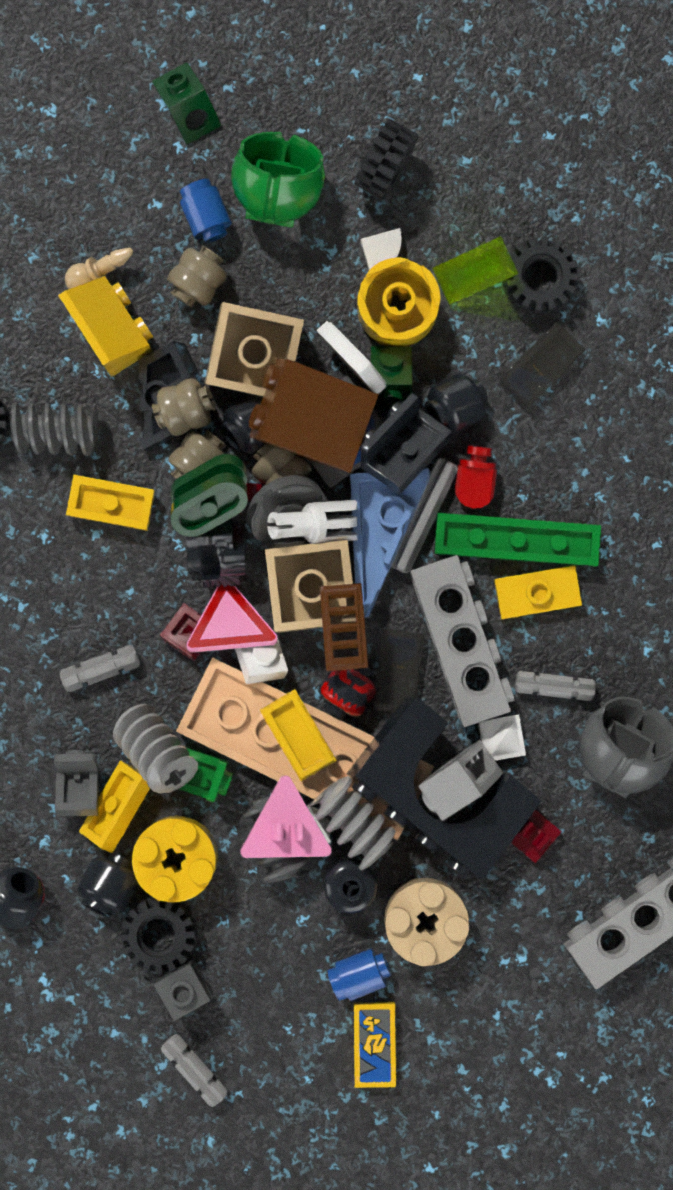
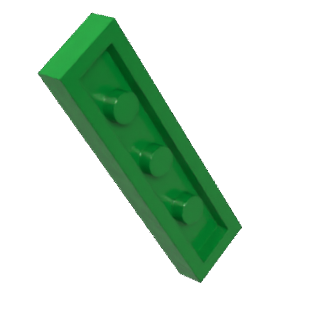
[434,513,601,567]

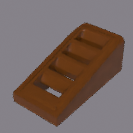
[319,583,368,671]

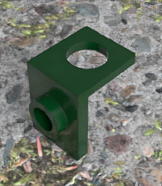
[152,62,221,144]

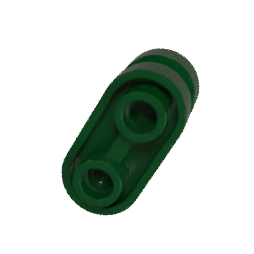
[171,454,248,537]

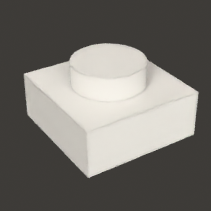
[235,638,288,684]

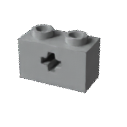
[418,740,503,821]

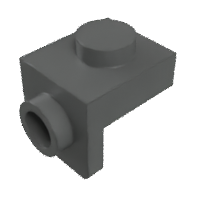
[54,750,100,817]

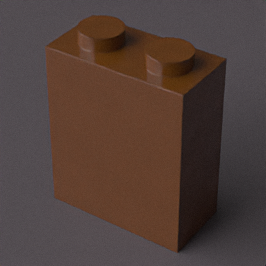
[249,359,379,473]

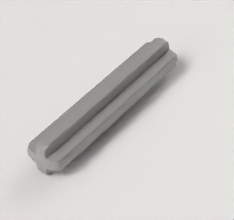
[391,458,458,573]

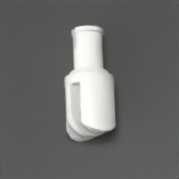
[267,500,358,544]

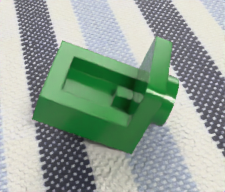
[179,747,233,803]

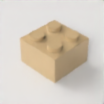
[204,302,304,397]
[265,540,356,633]

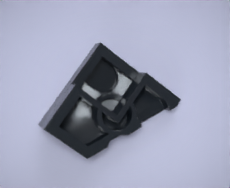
[139,341,219,450]

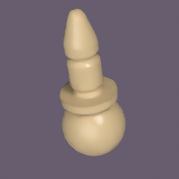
[65,248,133,289]

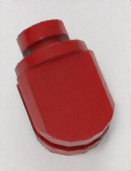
[455,446,497,509]

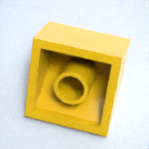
[58,276,153,377]

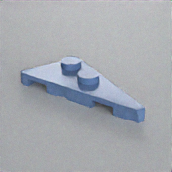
[350,468,430,617]

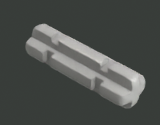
[60,645,140,692]
[515,671,596,701]
[161,1034,227,1107]

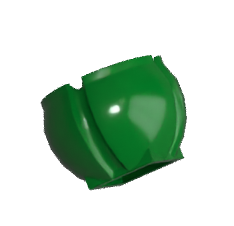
[231,132,325,228]

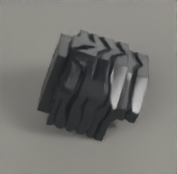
[186,518,246,588]

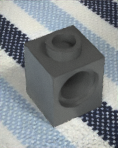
[153,958,213,1021]

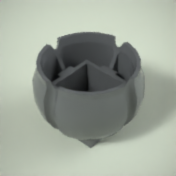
[580,697,673,798]

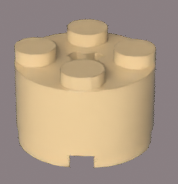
[384,878,469,966]

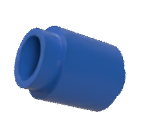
[179,179,232,243]
[327,948,392,1001]

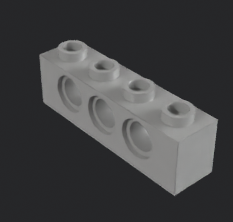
[409,555,514,727]
[563,858,673,990]

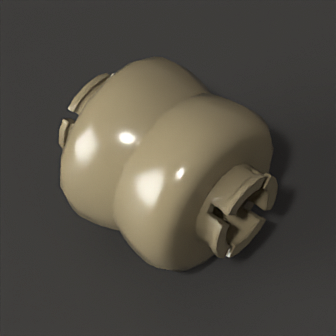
[167,246,227,308]
[152,378,216,436]
[168,429,226,479]
[252,444,312,485]

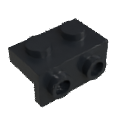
[360,393,452,495]

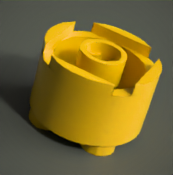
[357,257,440,347]
[132,815,218,902]

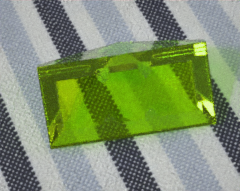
[432,236,518,305]

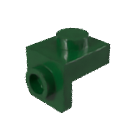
[371,346,412,411]

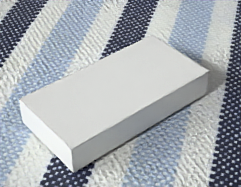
[316,321,387,394]

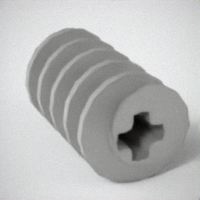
[113,704,198,793]
[308,776,396,871]

